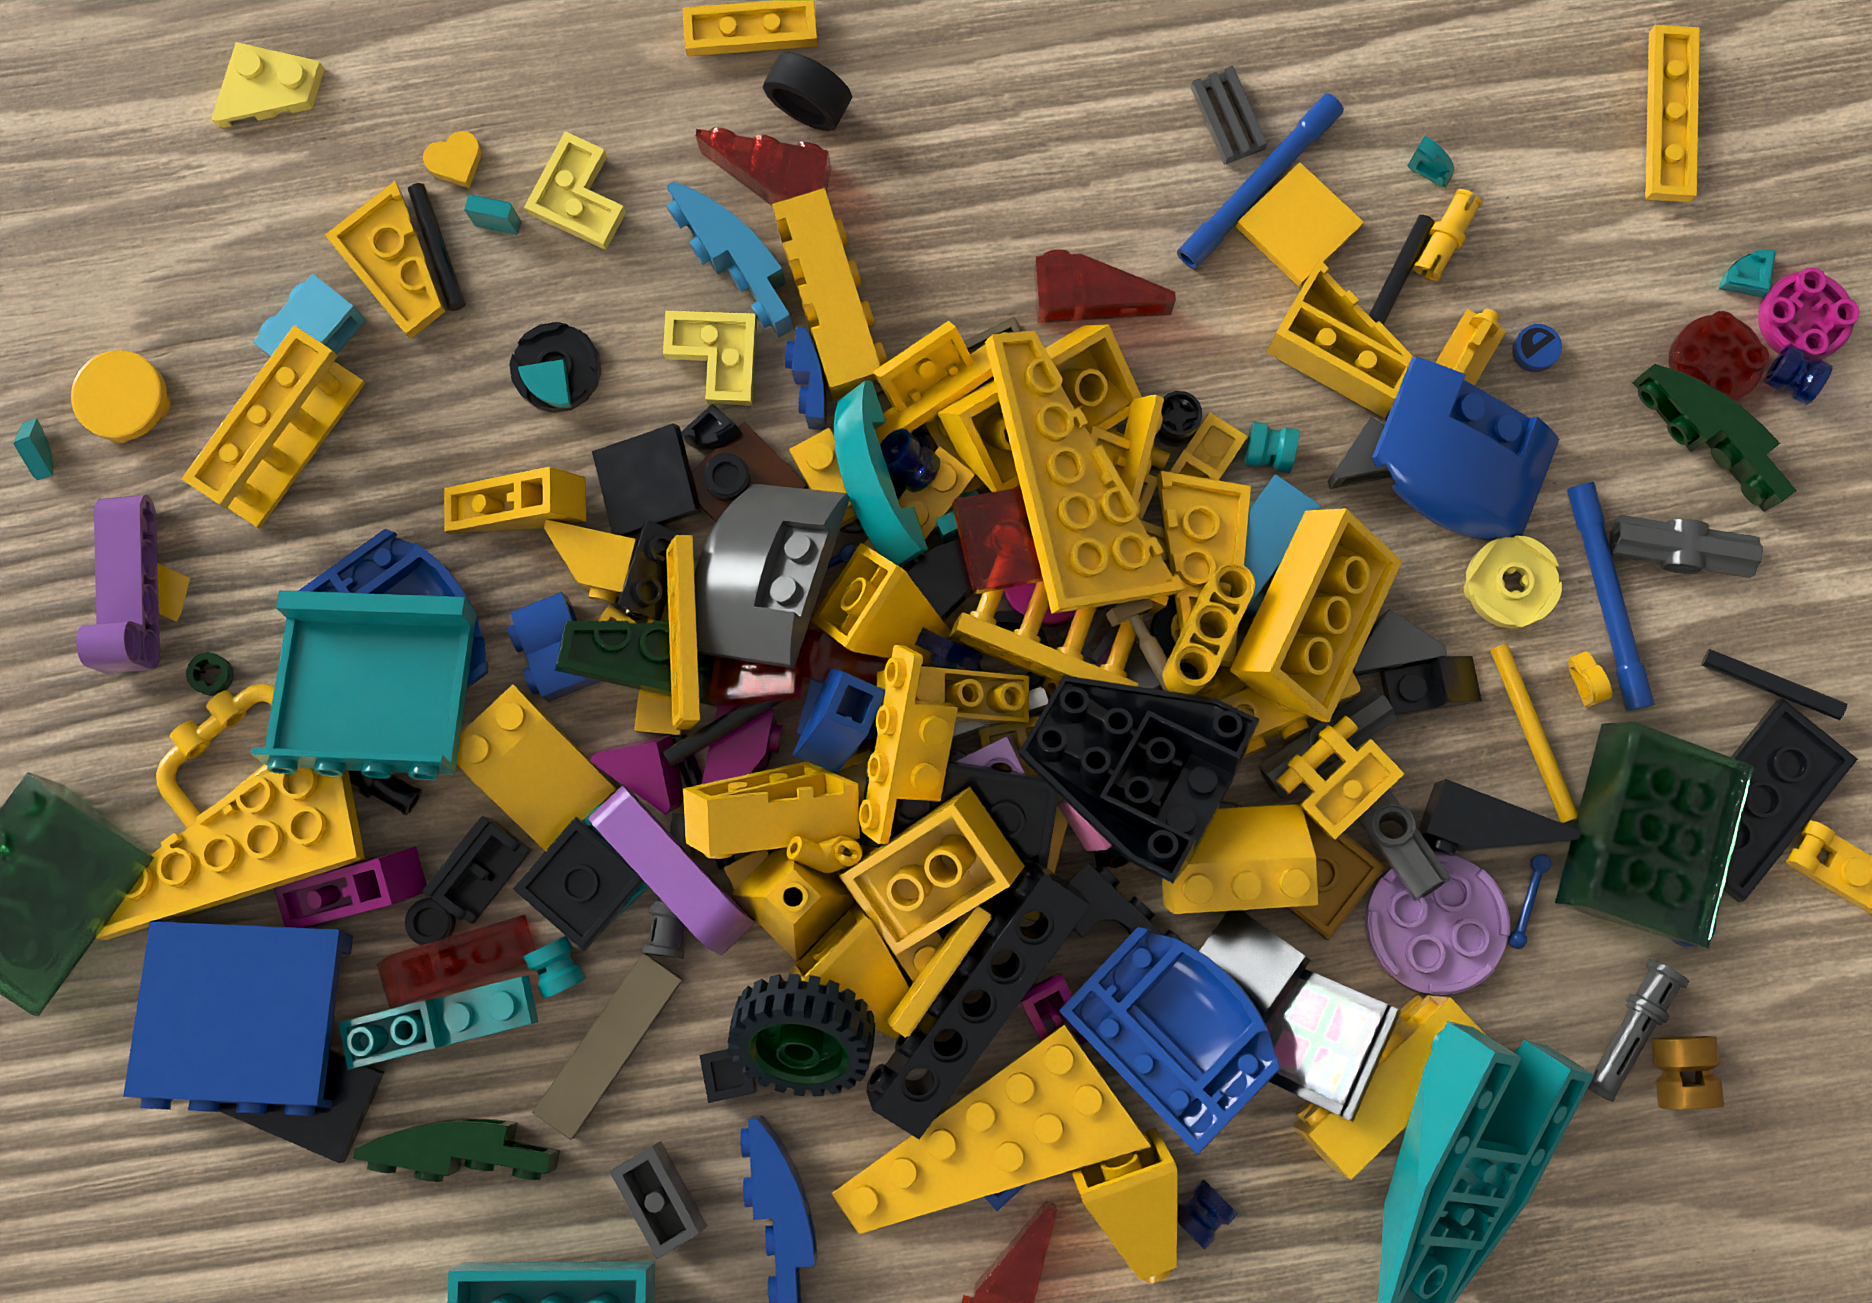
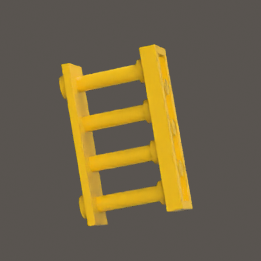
[181,325,366,529]
[948,526,1169,687]

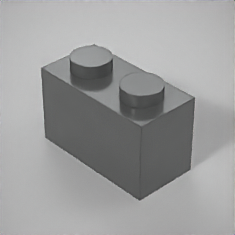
[609,1141,707,1259]

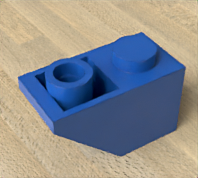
[792,668,886,774]

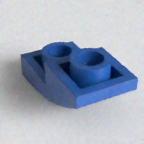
[785,327,827,430]

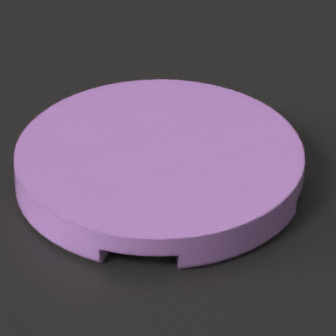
[1365,852,1511,995]

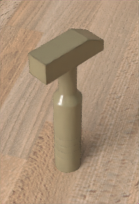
[1106,599,1168,691]

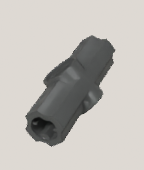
[1609,515,1763,578]
[1257,686,1398,799]
[1358,789,1451,901]

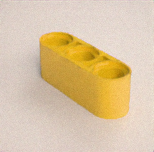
[1162,562,1256,695]

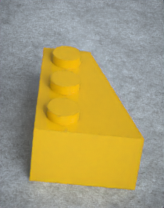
[1266,259,1413,419]
[683,761,860,859]

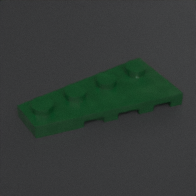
[554,621,750,707]

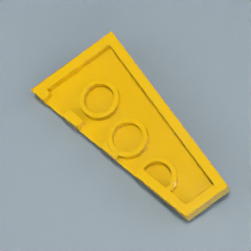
[1157,471,1251,667]

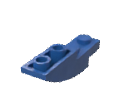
[740,1115,818,1303]

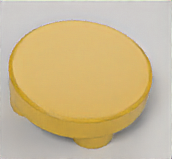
[71,350,171,444]

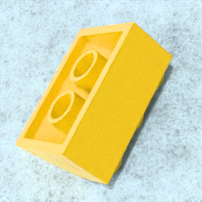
[1162,803,1318,914]

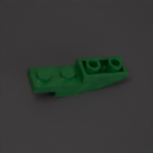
[1632,364,1797,512]
[353,1118,560,1182]

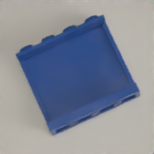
[123,921,353,1116]

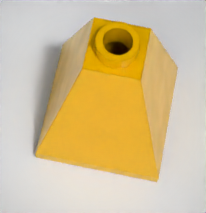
[811,543,953,667]
[731,847,856,961]
[789,903,909,1039]
[1071,1128,1178,1283]

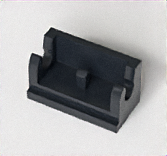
[422,816,532,924]

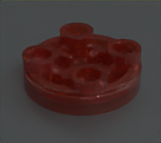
[1669,311,1769,401]

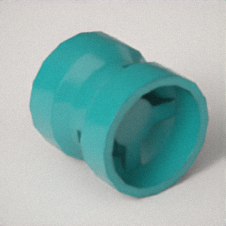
[1244,421,1299,474]
[523,936,587,999]

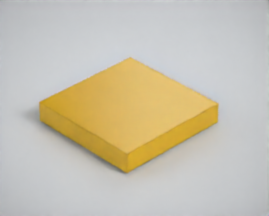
[1236,162,1364,288]

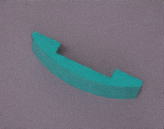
[834,380,928,567]

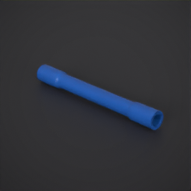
[1177,93,1344,269]
[1567,482,1655,711]

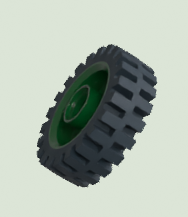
[727,974,875,1097]

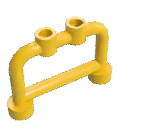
[156,683,275,828]

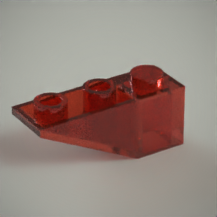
[695,127,831,206]

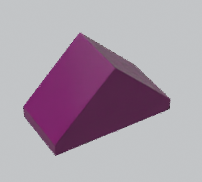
[590,735,684,815]
[1020,973,1088,1045]

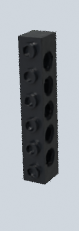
[866,860,1090,1139]

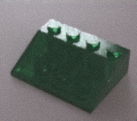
[1555,722,1755,949]
[0,772,154,1016]

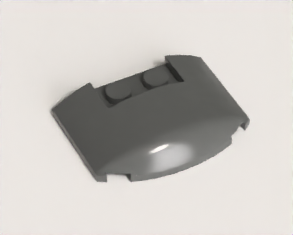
[694,484,850,668]

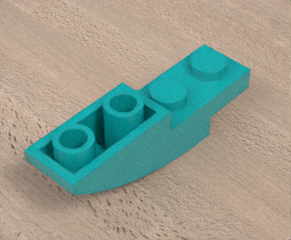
[339,975,539,1070]

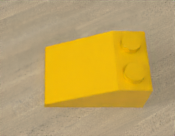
[457,684,618,851]
[840,787,1025,956]

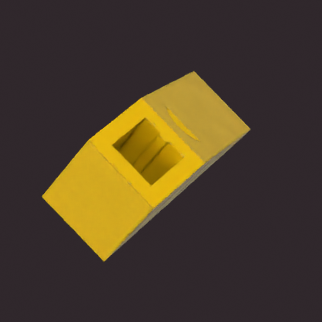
[876,666,1029,723]

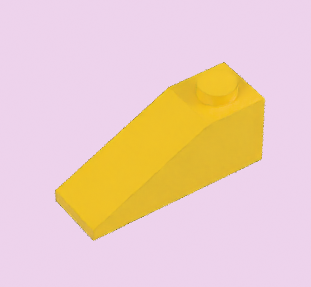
[444,466,586,534]

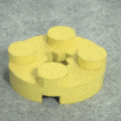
[1464,536,1562,630]

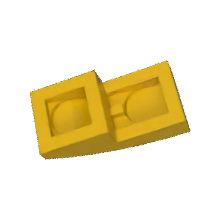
[1170,412,1248,481]

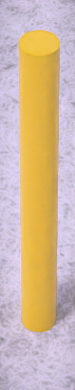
[1490,643,1579,823]

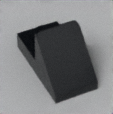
[1380,656,1482,716]

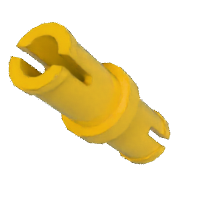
[1413,189,1483,282]

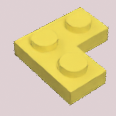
[524,131,626,250]
[663,311,757,406]

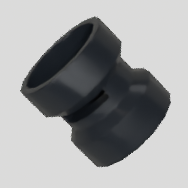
[1155,391,1202,447]

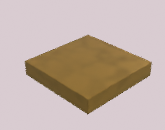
[1286,812,1386,940]

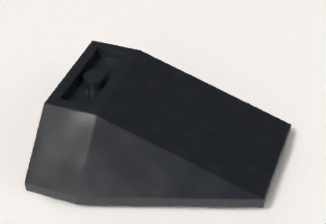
[1019,675,1259,884]

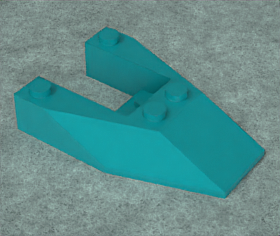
[1378,1021,1595,1303]

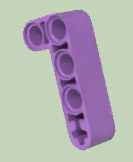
[76,495,160,674]
[588,785,756,956]

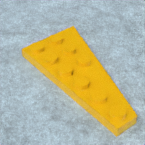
[985,330,1185,614]
[88,768,365,941]
[831,1023,1151,1234]

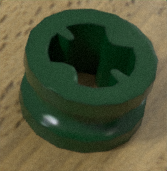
[186,652,234,696]

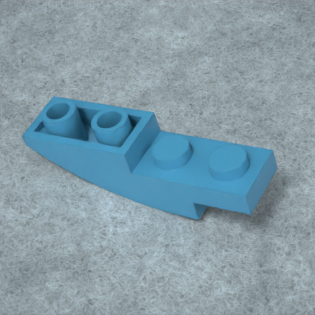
[666,182,794,338]

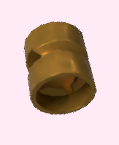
[1651,1036,1725,1109]

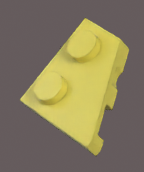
[211,42,325,128]

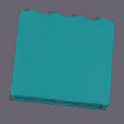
[251,590,477,781]

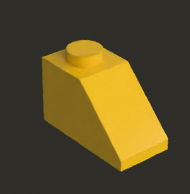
[544,519,637,604]

